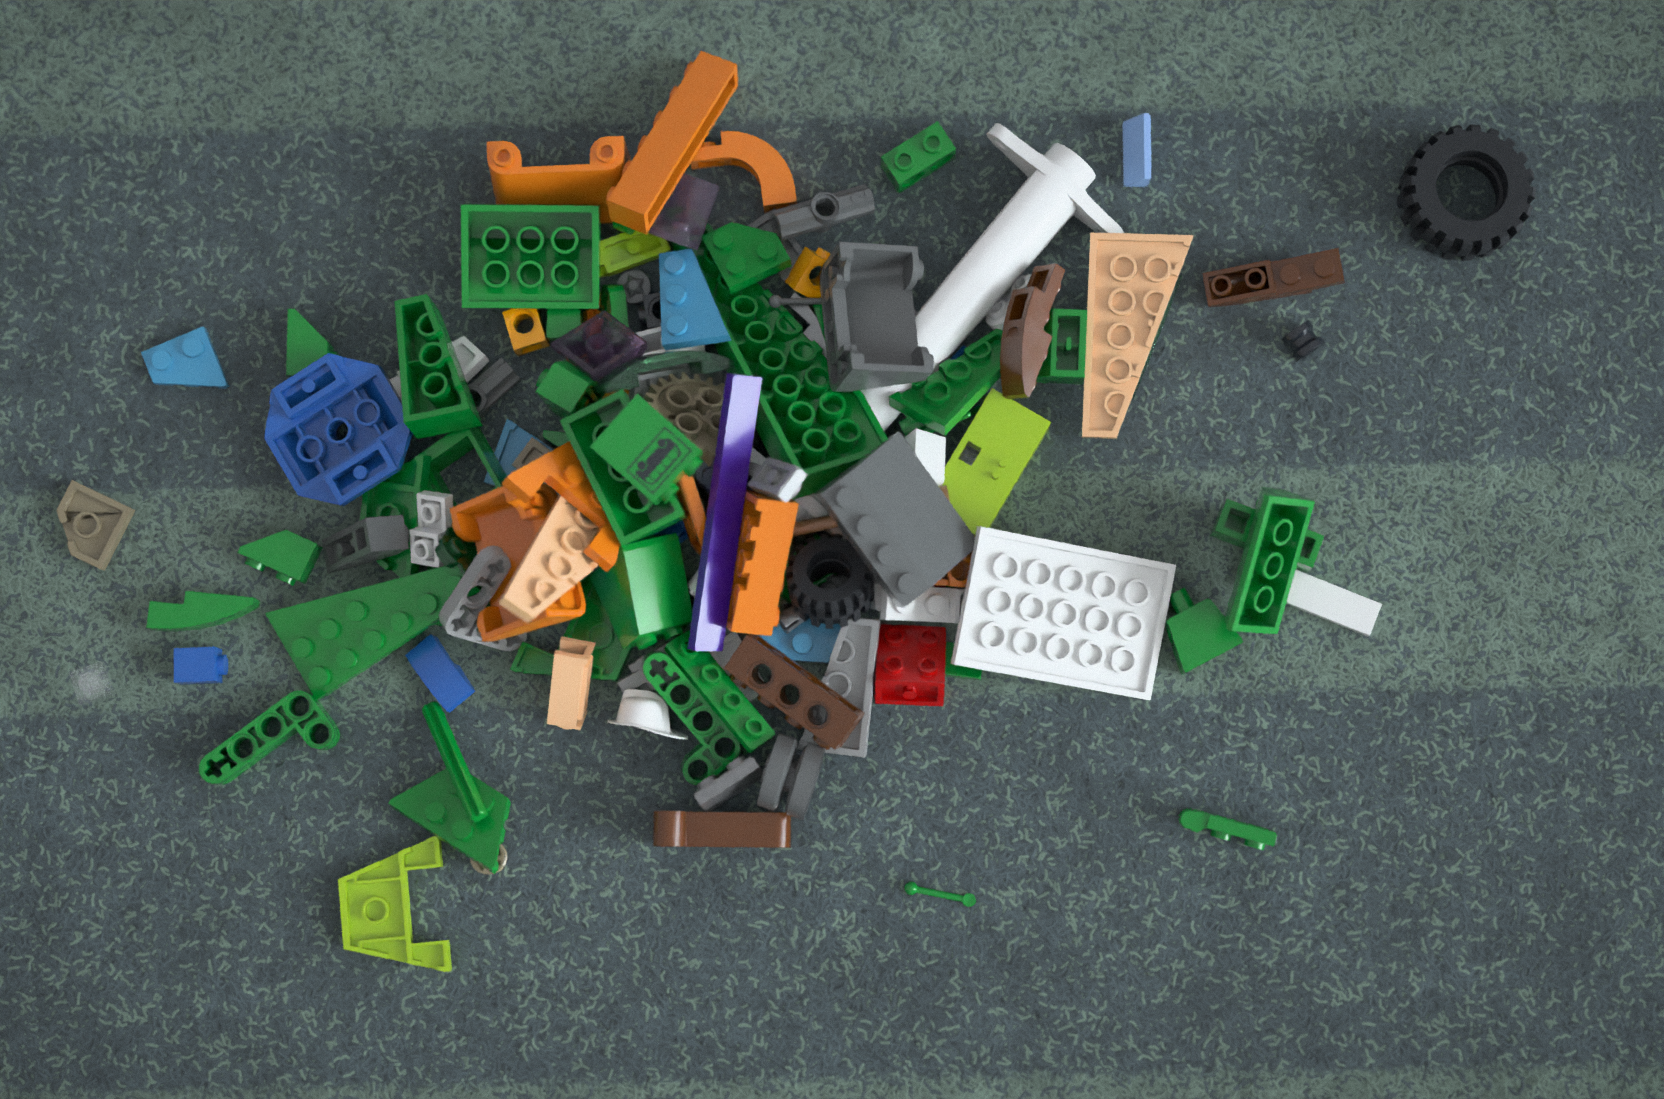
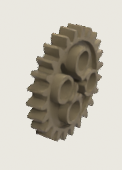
[644,372,725,467]

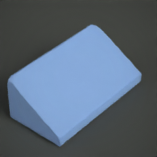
[1123,113,1151,187]

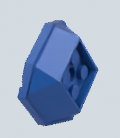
[264,353,413,506]

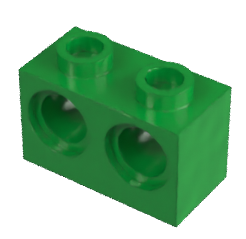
[881,121,956,194]

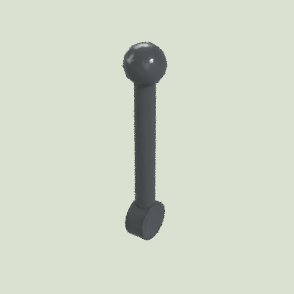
[768,295,822,308]

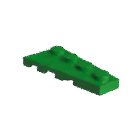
[889,329,1003,436]

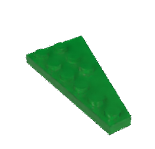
[265,566,482,700]

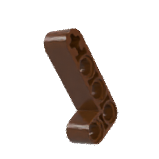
[653,811,791,848]

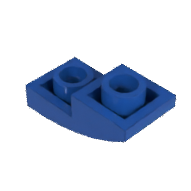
[405,634,475,713]

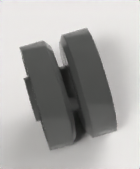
[757,733,826,820]

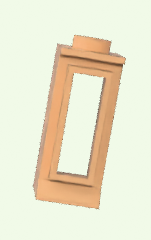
[547,636,596,730]

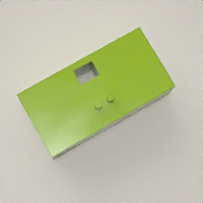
[942,388,1051,537]

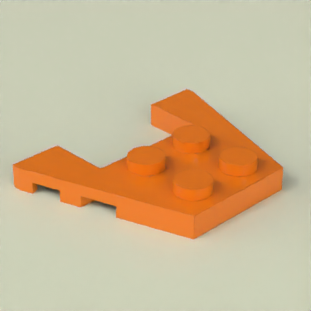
[501,441,620,572]

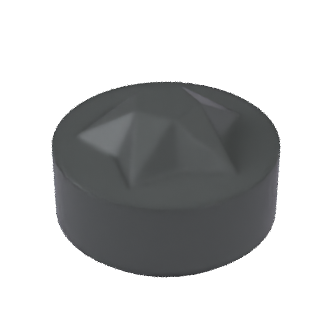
[617,270,651,305]

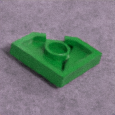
[701,222,792,294]

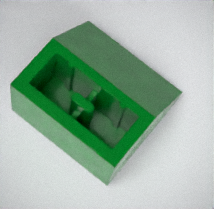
[1036,308,1087,384]

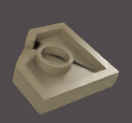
[56,480,136,571]

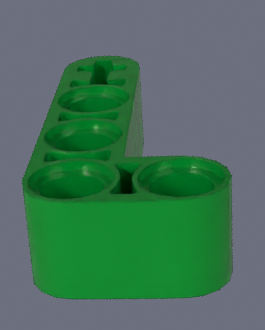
[641,650,740,786]
[199,690,340,785]

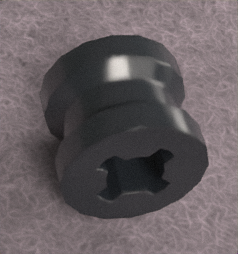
[1281,320,1325,362]

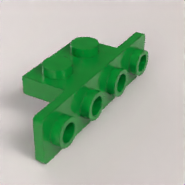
[664,630,775,753]

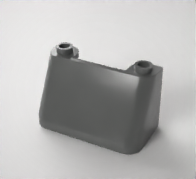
[820,242,934,392]

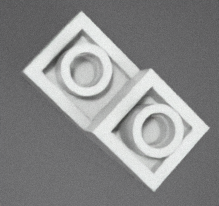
[410,490,453,568]

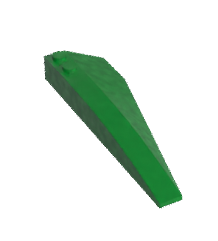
[659,206,888,500]

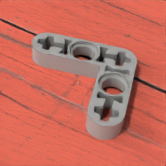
[439,545,527,651]

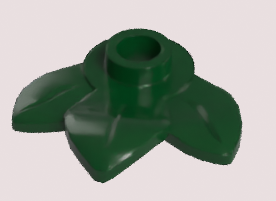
[435,526,478,575]

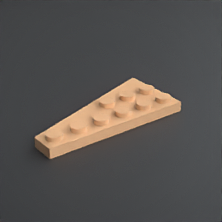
[1082,232,1194,439]
[498,494,621,623]

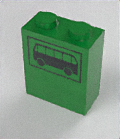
[590,393,704,505]

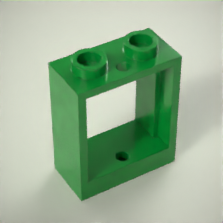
[411,427,507,507]

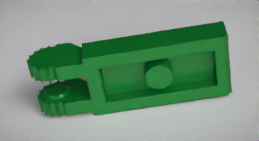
[1178,807,1277,850]

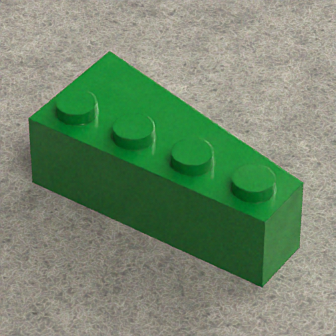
[395,294,483,439]

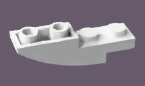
[880,587,965,623]

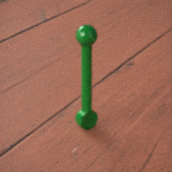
[904,881,976,907]

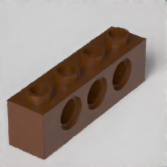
[724,634,865,750]

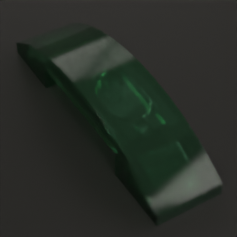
[594,351,735,393]

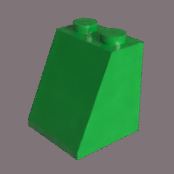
[590,533,693,650]

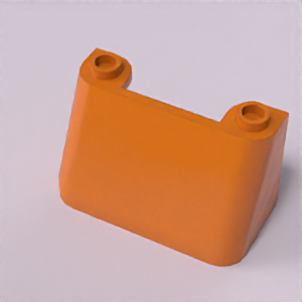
[487,136,631,224]
[450,484,586,642]

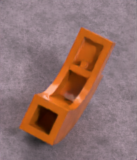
[690,131,797,213]

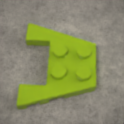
[338,836,452,972]

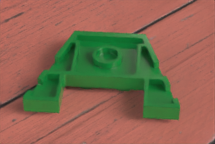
[510,571,633,682]

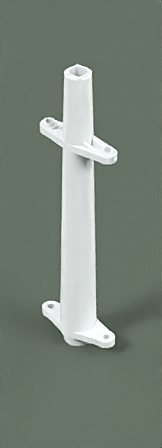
[687,123,1124,598]

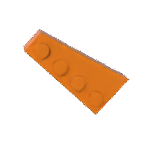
[726,490,799,636]

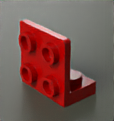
[875,624,946,706]

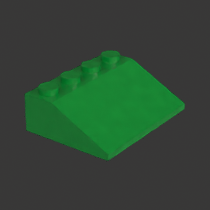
[461,204,600,309]

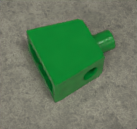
[1165,587,1243,675]

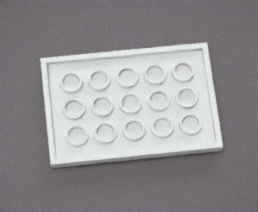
[951,526,1176,700]

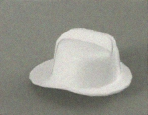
[607,689,688,739]

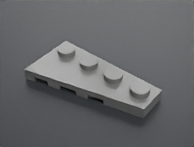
[797,617,881,758]

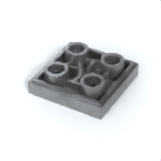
[694,756,763,812]

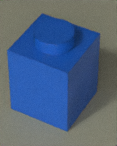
[173,647,228,685]

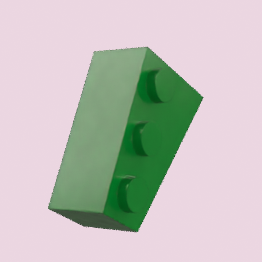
[536,357,622,418]

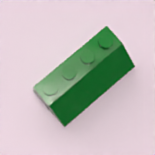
[560,389,688,546]
[1224,487,1315,634]

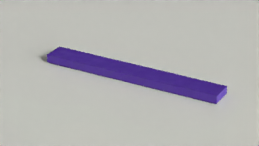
[688,373,762,651]

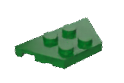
[360,455,432,578]
[388,769,511,874]

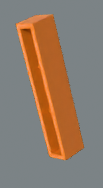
[606,51,738,235]

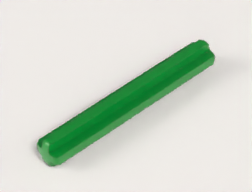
[422,701,487,823]

